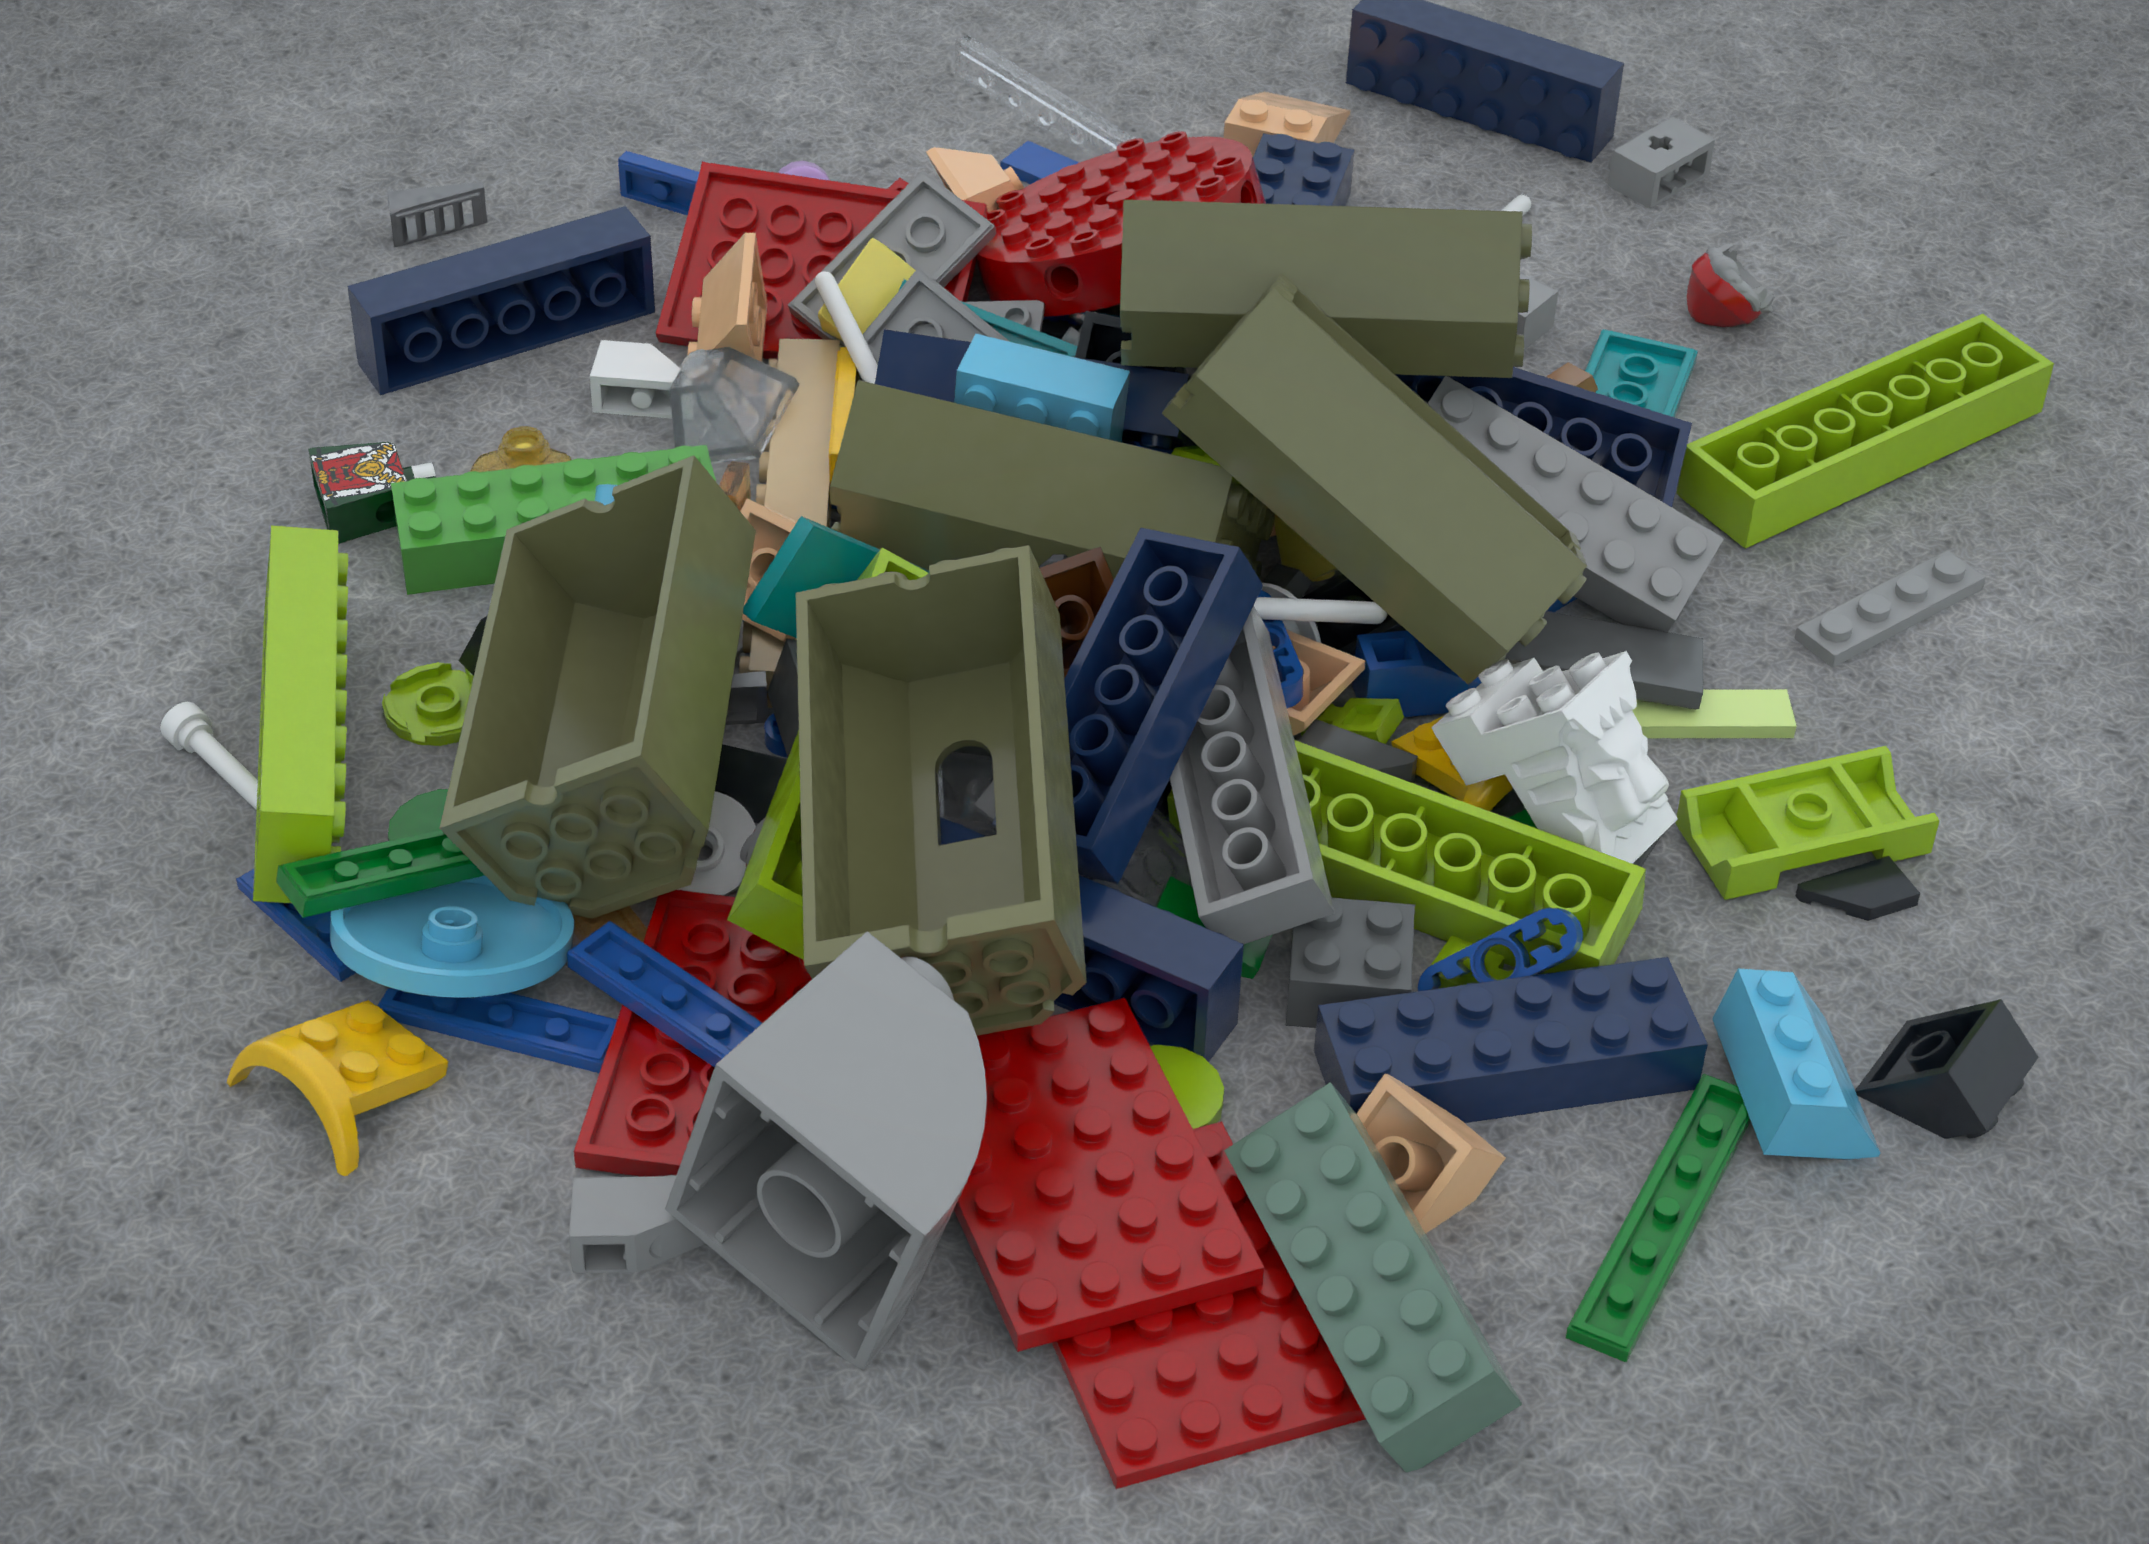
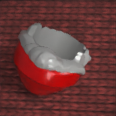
[1687,243,1774,327]

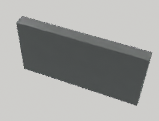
[1505,611,1703,710]

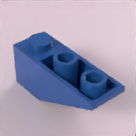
[1352,631,1482,717]

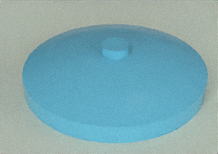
[330,876,574,998]

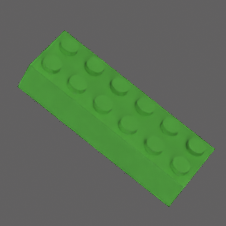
[391,445,716,595]

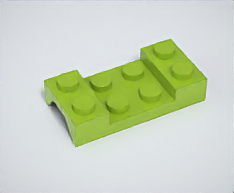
[1675,746,1940,900]

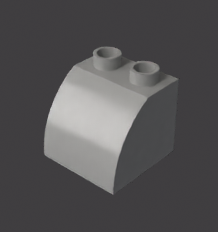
[665,931,987,1370]

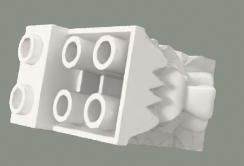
[1431,651,1678,864]

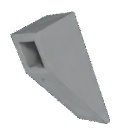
[569,1175,706,1273]

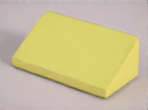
[818,238,916,341]

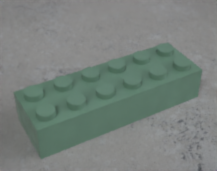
[1224,1082,1522,1473]

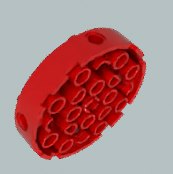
[976,131,1266,317]

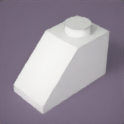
[590,340,694,420]

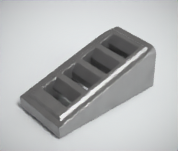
[387,182,488,247]

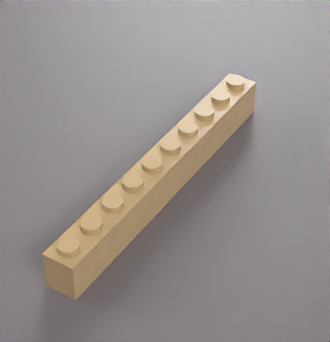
[739,339,840,708]

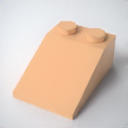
[1224,92,1351,157]
[687,233,767,391]

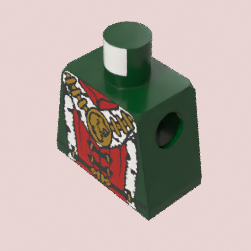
[308,442,436,544]

